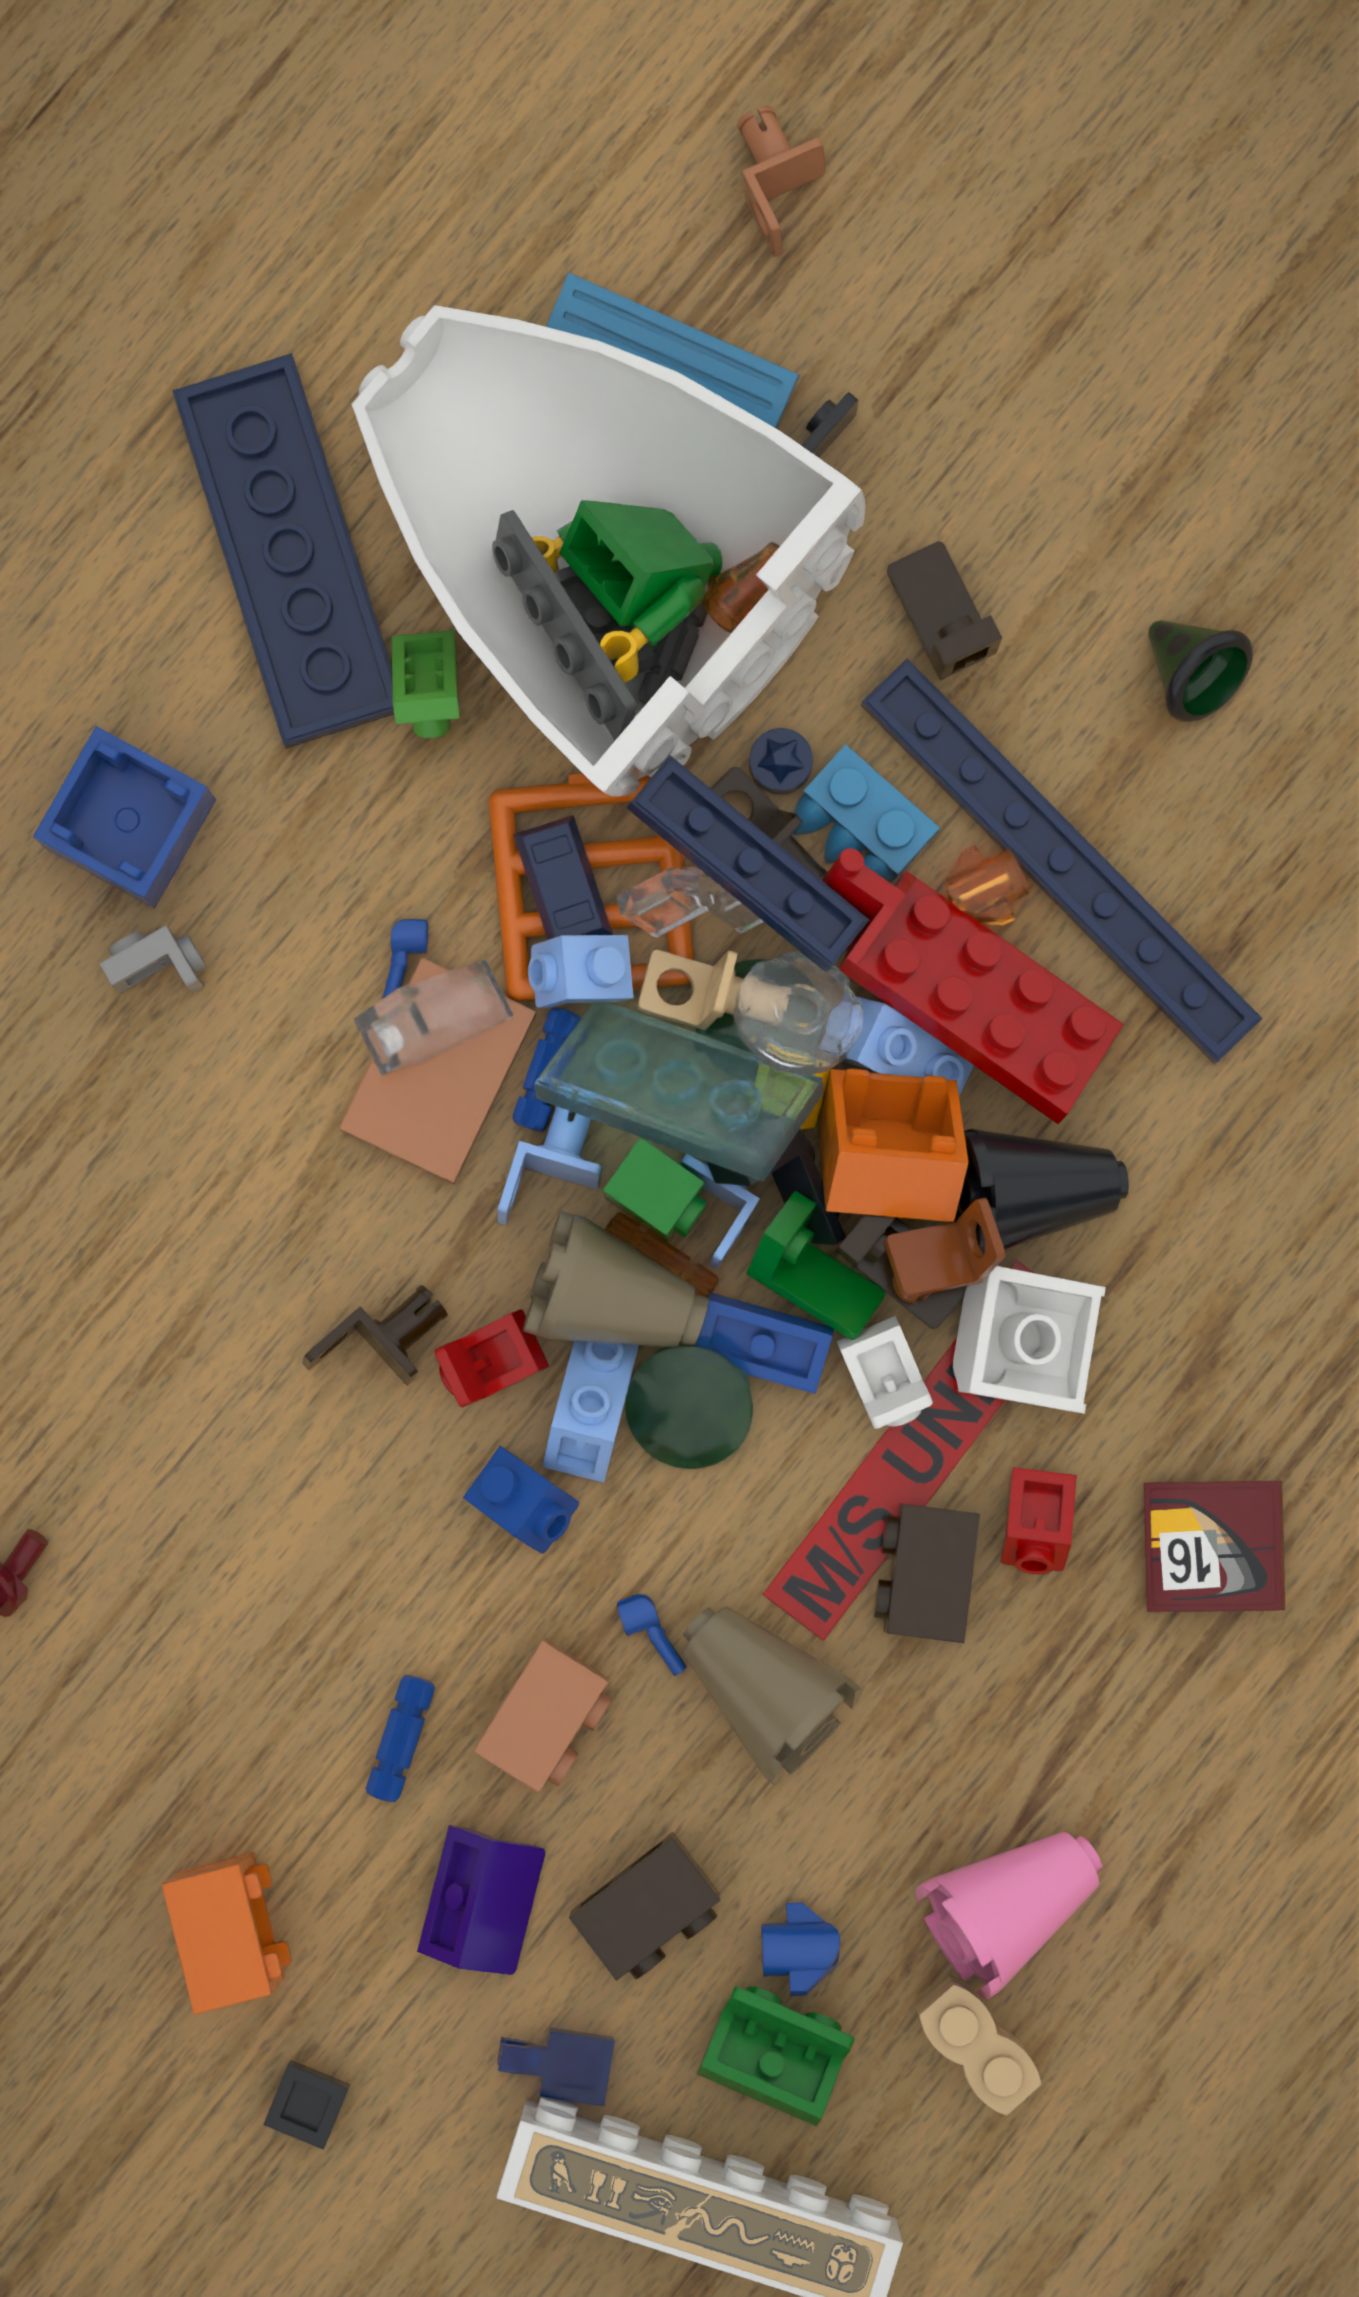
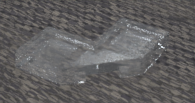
[616,867,764,938]

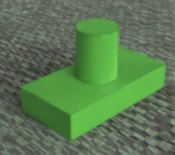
[392,630,460,738]

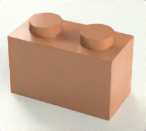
[473,1638,613,1793]

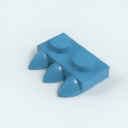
[793,744,940,883]

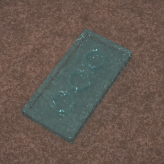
[534,1002,824,1182]

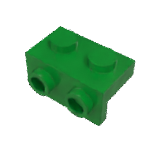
[697,1986,855,2126]

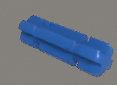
[513,1007,582,1132]
[366,1675,435,1802]

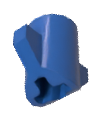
[761,1902,840,1996]

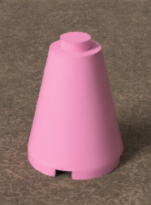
[915,1831,1102,1999]

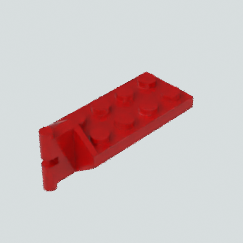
[822,848,1124,1124]

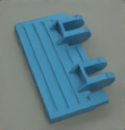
[546,272,800,429]

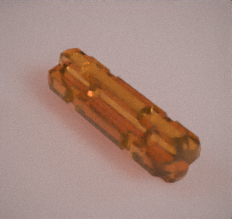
[605,1212,719,1298]

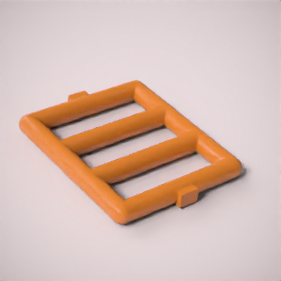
[489,773,695,1002]

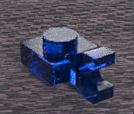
[497,2027,615,2106]

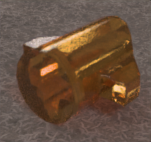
[945,845,1029,927]

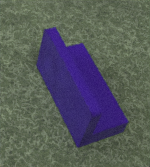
[417,1825,545,1975]

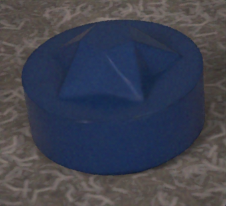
[749,728,813,794]

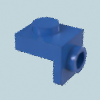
[463,1446,579,1554]

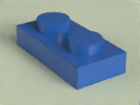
[692,1292,834,1394]

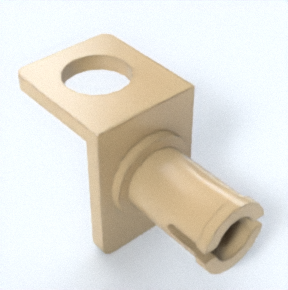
[637,950,789,1030]

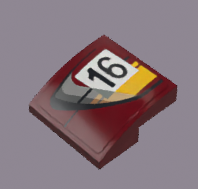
[1144,1481,1285,1612]

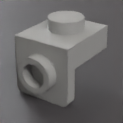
[99,925,207,993]

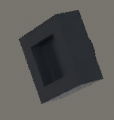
[263,2060,351,2150]

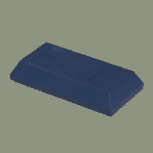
[513,815,613,940]

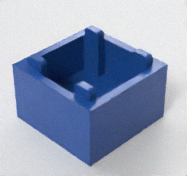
[33,726,216,909]

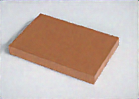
[339,958,537,1185]

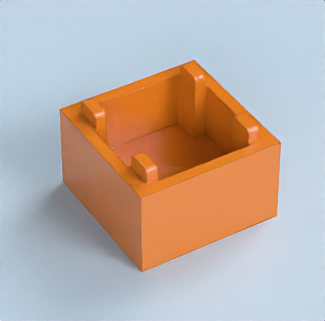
[818,1069,969,1222]
[162,1852,292,2015]

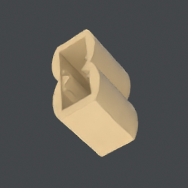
[915,1975,1041,2116]

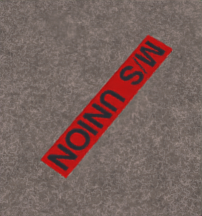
[762,1259,1034,1641]

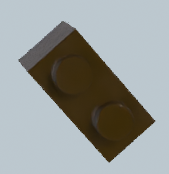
[874,1503,980,1643]
[569,1832,720,1981]

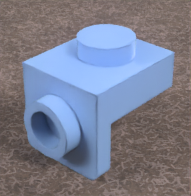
[528,935,634,1008]

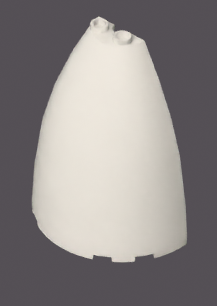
[352,305,866,797]

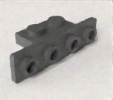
[492,510,656,740]

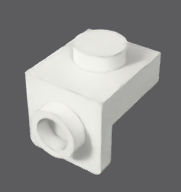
[836,1316,933,1429]

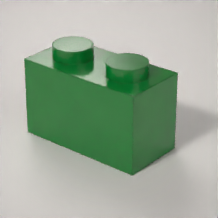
[603,1137,707,1243]

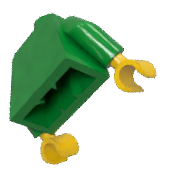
[531,500,722,683]

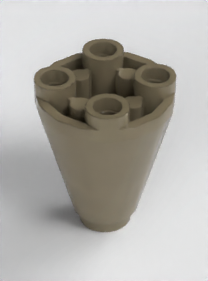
[523,1211,709,1347]

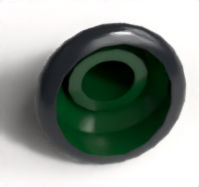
[1148,620,1253,722]

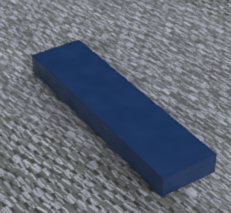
[627,755,869,973]

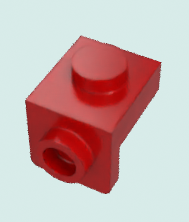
[434,1309,550,1407]

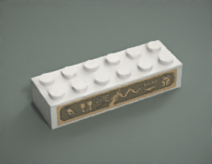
[496,2095,903,2297]

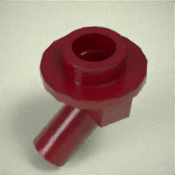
[0,1529,48,1617]

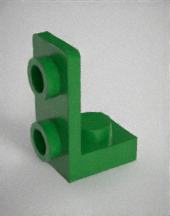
[746,1191,885,1340]

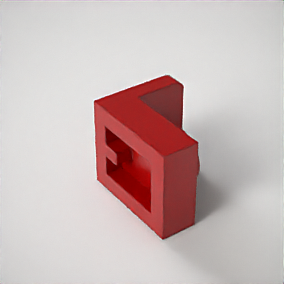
[1000,1467,1077,1575]

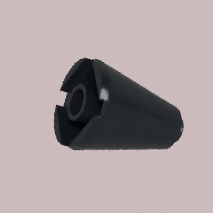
[949,1129,1129,1254]

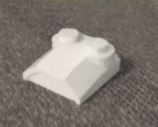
[953,1266,1106,1414]

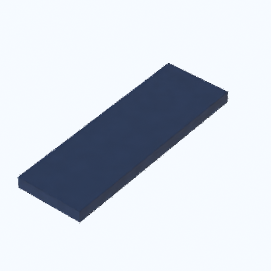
[172,353,394,749]

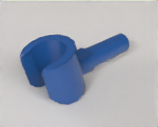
[381,919,428,1006]
[617,1594,687,1676]

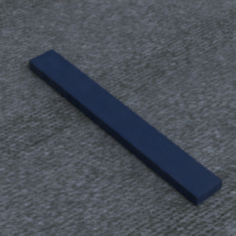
[861,659,1263,1065]

